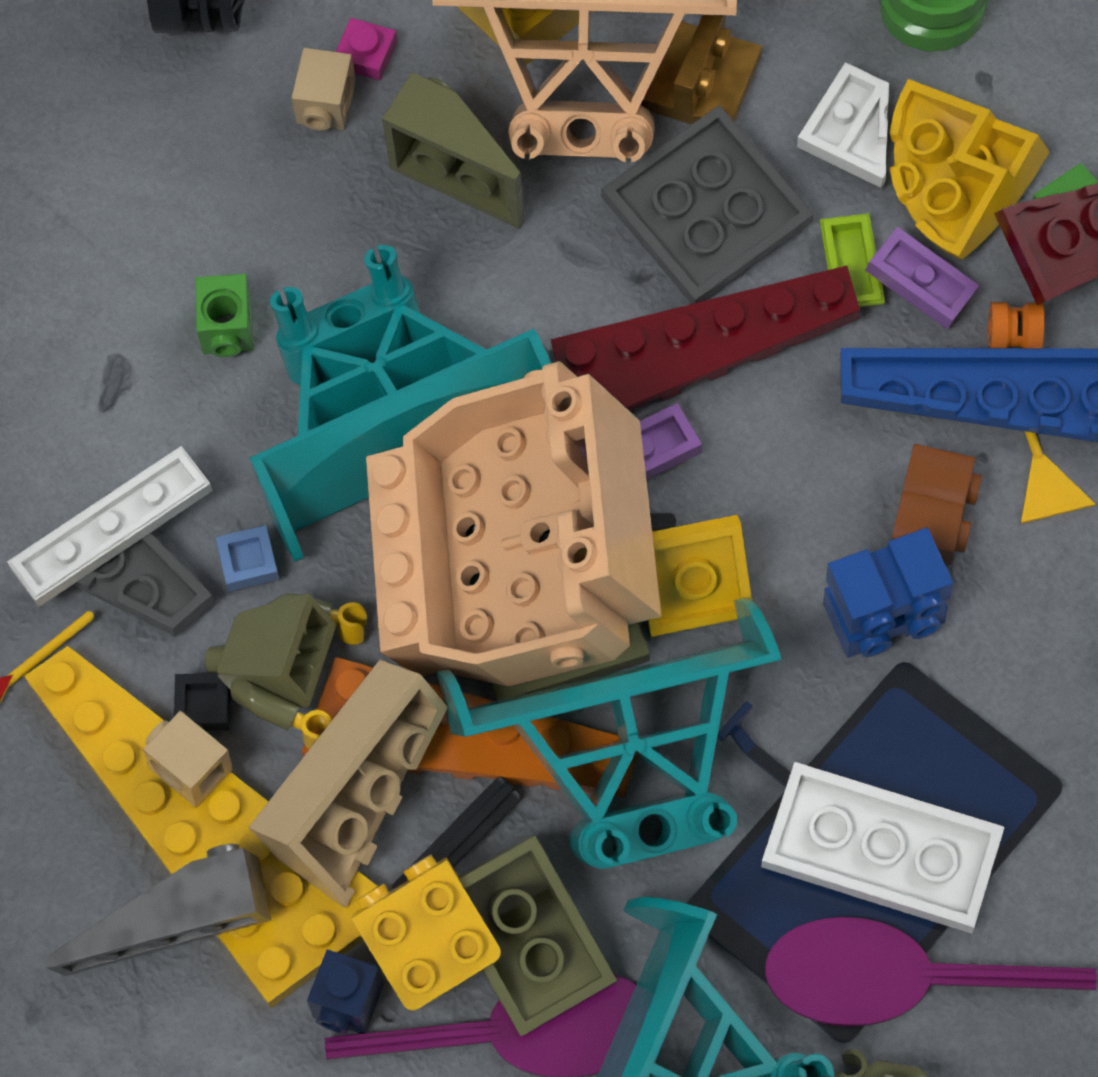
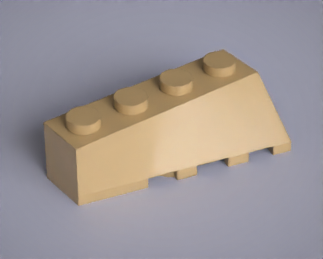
[248,660,448,908]

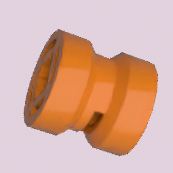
[988,301,1044,348]

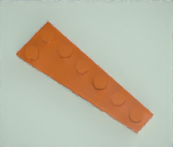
[302,657,638,798]

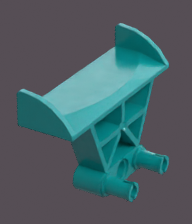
[249,245,551,562]
[437,598,782,869]
[597,897,834,1077]

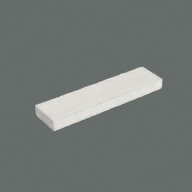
[7,446,213,607]

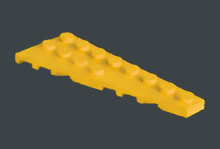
[24,646,378,1008]

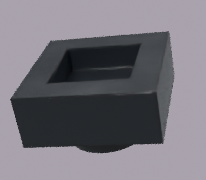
[174,673,231,731]

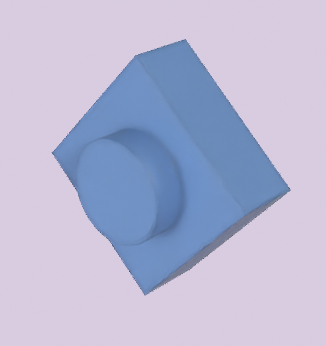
[215,525,280,592]

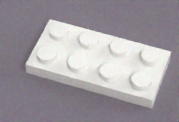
[761,762,1004,934]

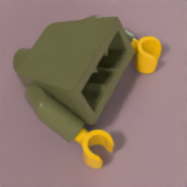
[205,593,367,749]

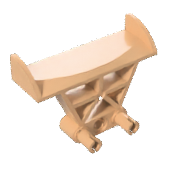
[432,0,737,162]

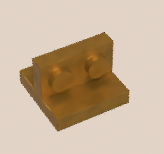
[640,14,762,124]

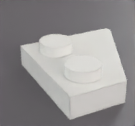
[797,62,889,188]

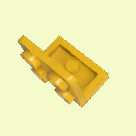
[351,854,501,1011]

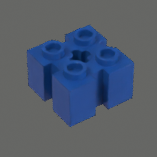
[823,527,953,658]

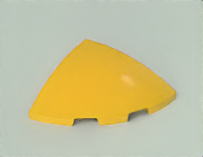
[889,79,1050,260]

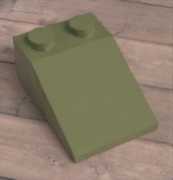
[382,72,524,229]
[458,835,617,1037]

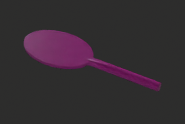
[765,917,1097,1027]
[325,973,636,1077]

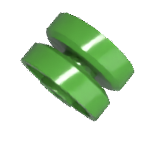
[879,0,988,52]

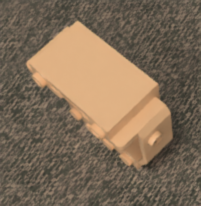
[366,361,661,686]

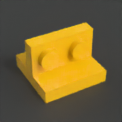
[647,515,752,637]

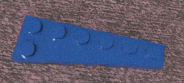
[840,348,1098,442]

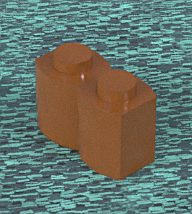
[891,444,982,565]

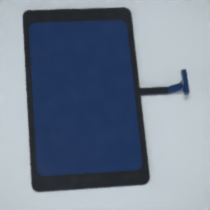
[687,662,1062,1043]

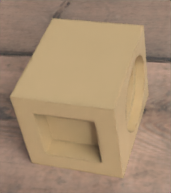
[291,48,356,131]
[143,711,233,808]

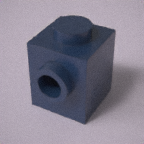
[307,949,384,1034]

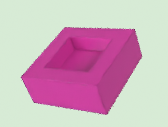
[336,17,397,81]

